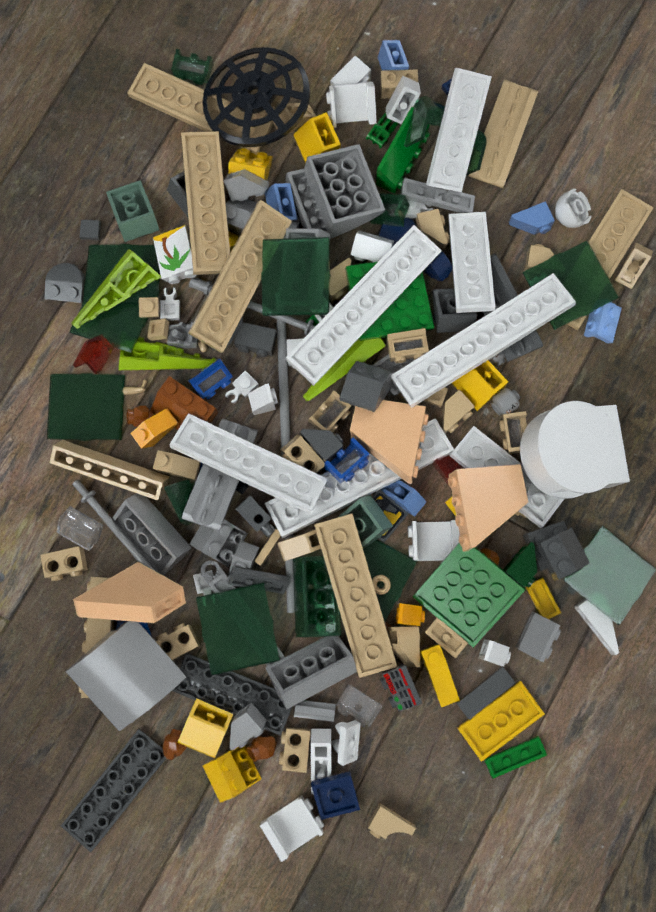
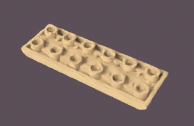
[469,80,538,188]

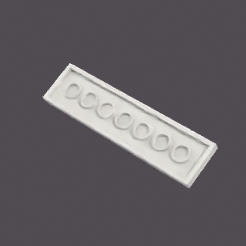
[170,413,328,514]

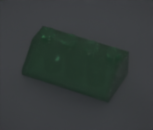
[293,556,341,637]

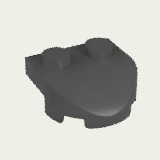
[45,263,86,303]

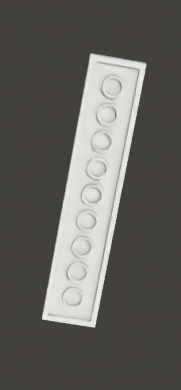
[285,225,442,385]
[391,273,576,408]
[265,418,454,539]

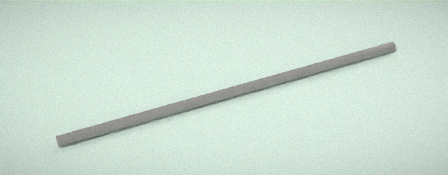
[276,292,297,613]

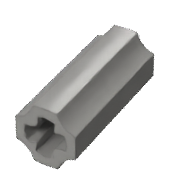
[294,700,336,722]

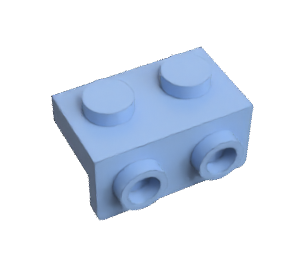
[584,299,622,343]

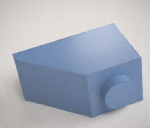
[378,40,409,71]
[265,183,297,221]
[509,201,555,235]
[381,480,426,517]

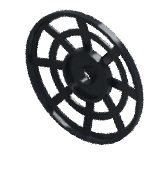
[202,47,311,147]

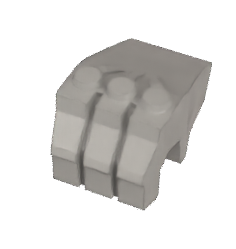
[167,322,198,349]

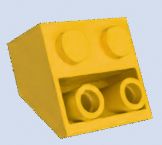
[293,112,341,163]
[228,148,273,180]
[452,360,508,411]
[178,698,233,758]
[202,746,262,803]

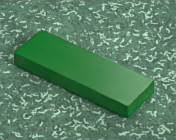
[484,736,547,779]

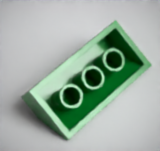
[376,107,431,194]

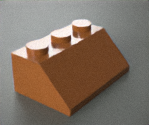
[150,376,218,430]

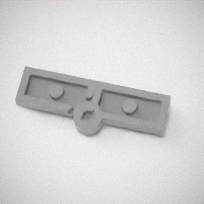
[400,178,475,213]

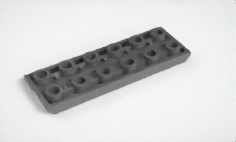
[482,254,543,362]
[172,653,292,735]
[61,728,166,852]

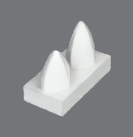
[331,720,361,766]

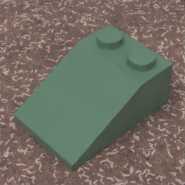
[106,180,160,242]
[339,495,393,549]

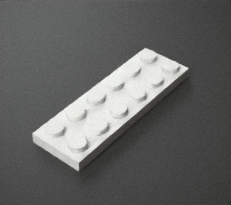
[426,68,491,192]
[448,212,495,313]
[450,426,564,529]

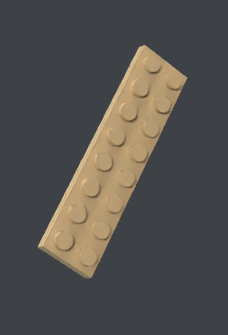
[128,63,273,155]
[181,131,230,275]
[556,189,654,330]
[188,200,292,353]
[314,513,397,678]

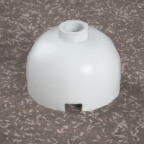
[555,189,591,228]

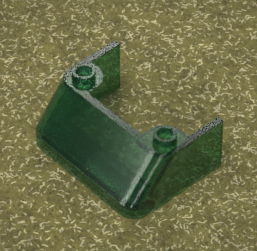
[404,96,487,175]

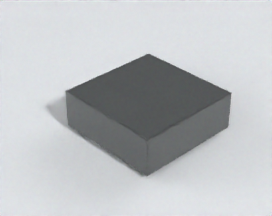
[80,220,101,240]

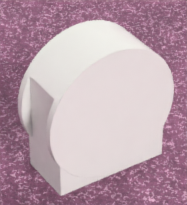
[520,401,630,499]

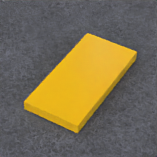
[457,681,545,762]

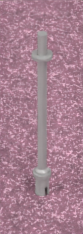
[189,277,315,336]
[72,480,157,572]

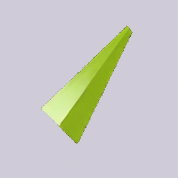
[71,249,161,329]
[119,332,216,370]
[303,338,386,401]

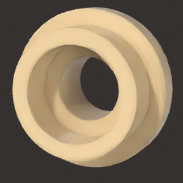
[372,575,391,595]

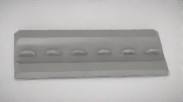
[182,419,258,531]

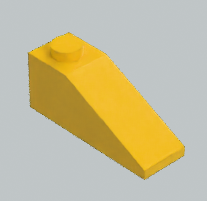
[420,644,460,708]

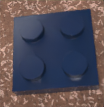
[311,771,360,820]

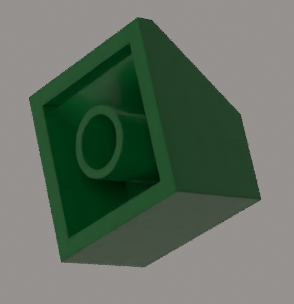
[503,542,537,588]

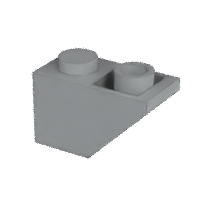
[223,169,269,202]
[228,541,259,589]
[230,702,267,751]

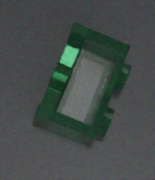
[171,49,214,85]
[370,193,410,227]

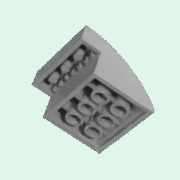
[285,144,385,239]
[65,621,186,731]

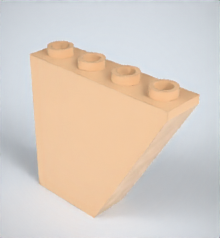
[350,400,429,484]
[448,464,528,552]
[73,562,186,623]

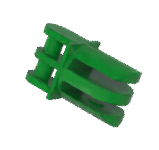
[366,112,399,149]

